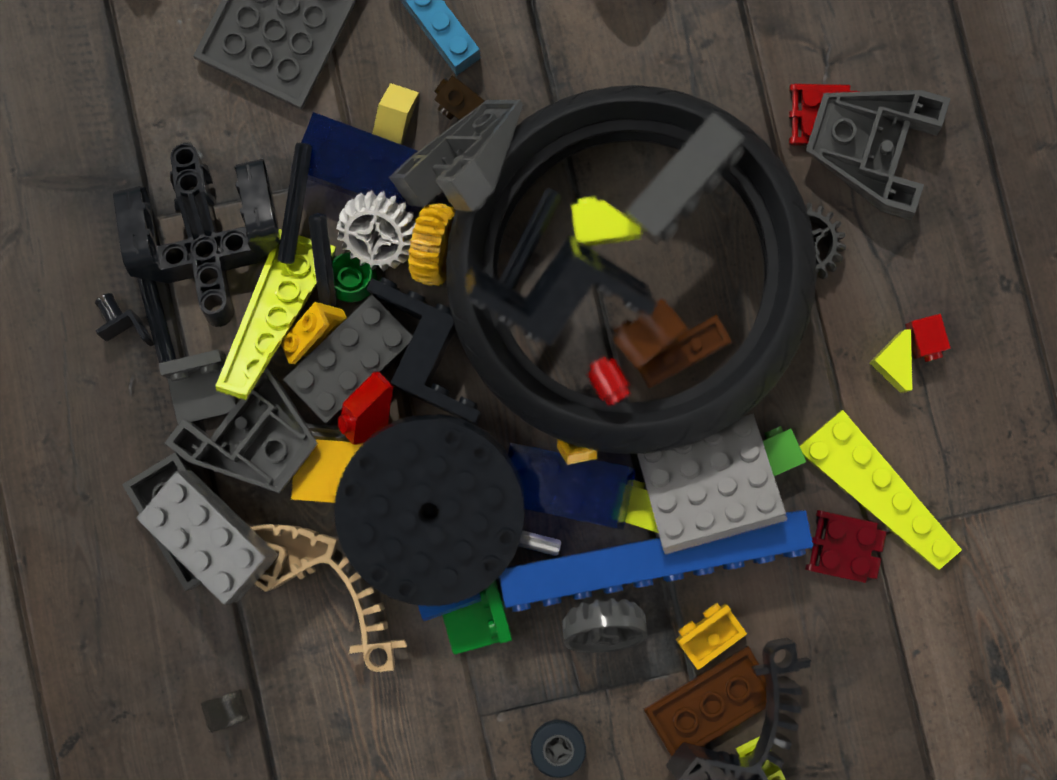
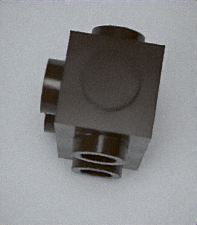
[434,75,485,120]

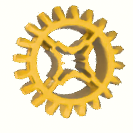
[408,203,456,286]

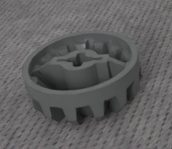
[562,598,648,653]

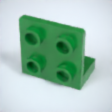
[442,580,512,654]

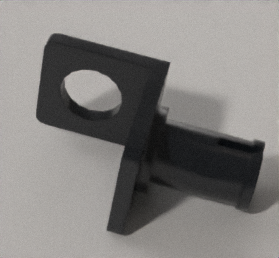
[95,293,154,347]

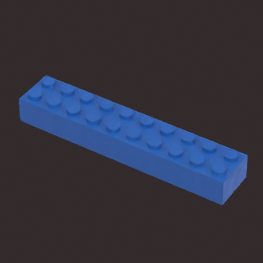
[499,510,813,612]

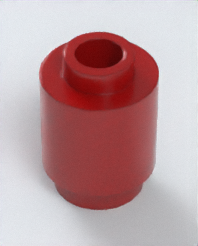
[587,356,631,407]

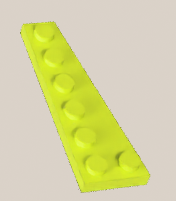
[216,229,336,400]
[799,410,962,570]

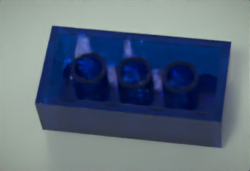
[291,112,418,212]
[508,443,636,530]

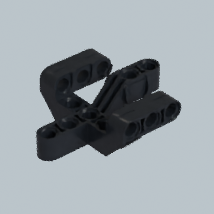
[113,143,280,327]

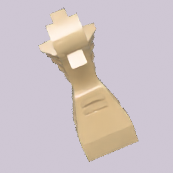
[250,525,408,672]

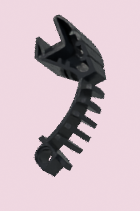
[666,637,811,780]

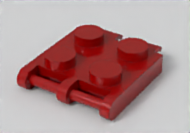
[789,84,860,146]

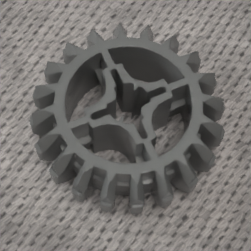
[805,202,846,281]

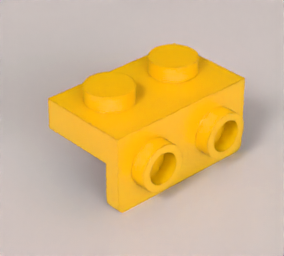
[281,302,347,365]
[675,603,747,670]

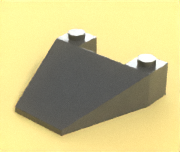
[806,90,951,221]
[389,100,523,212]
[165,365,318,493]

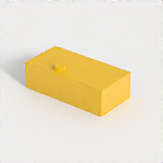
[291,439,363,503]

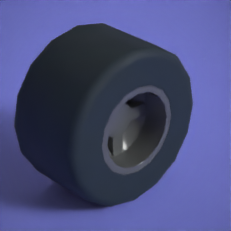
[530,719,586,778]

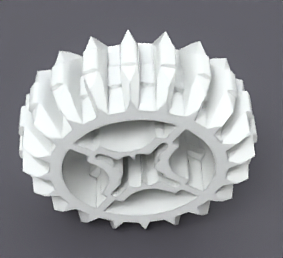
[336,190,416,272]

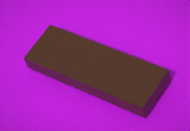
[638,314,732,389]

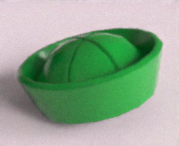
[332,252,378,302]

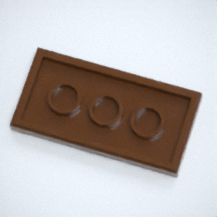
[644,646,766,756]

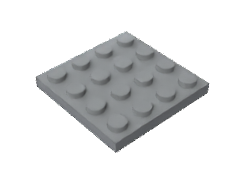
[638,414,787,554]

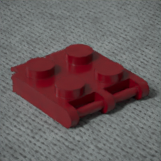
[805,510,887,583]

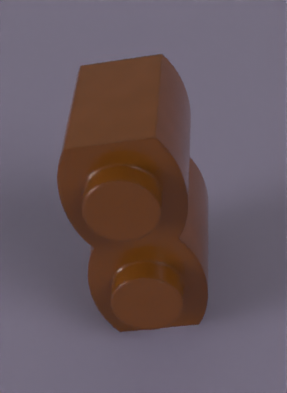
[613,298,688,370]

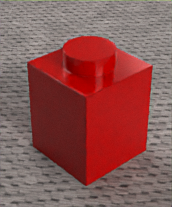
[905,313,951,362]

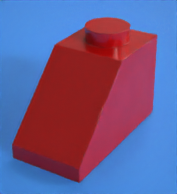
[338,372,393,445]

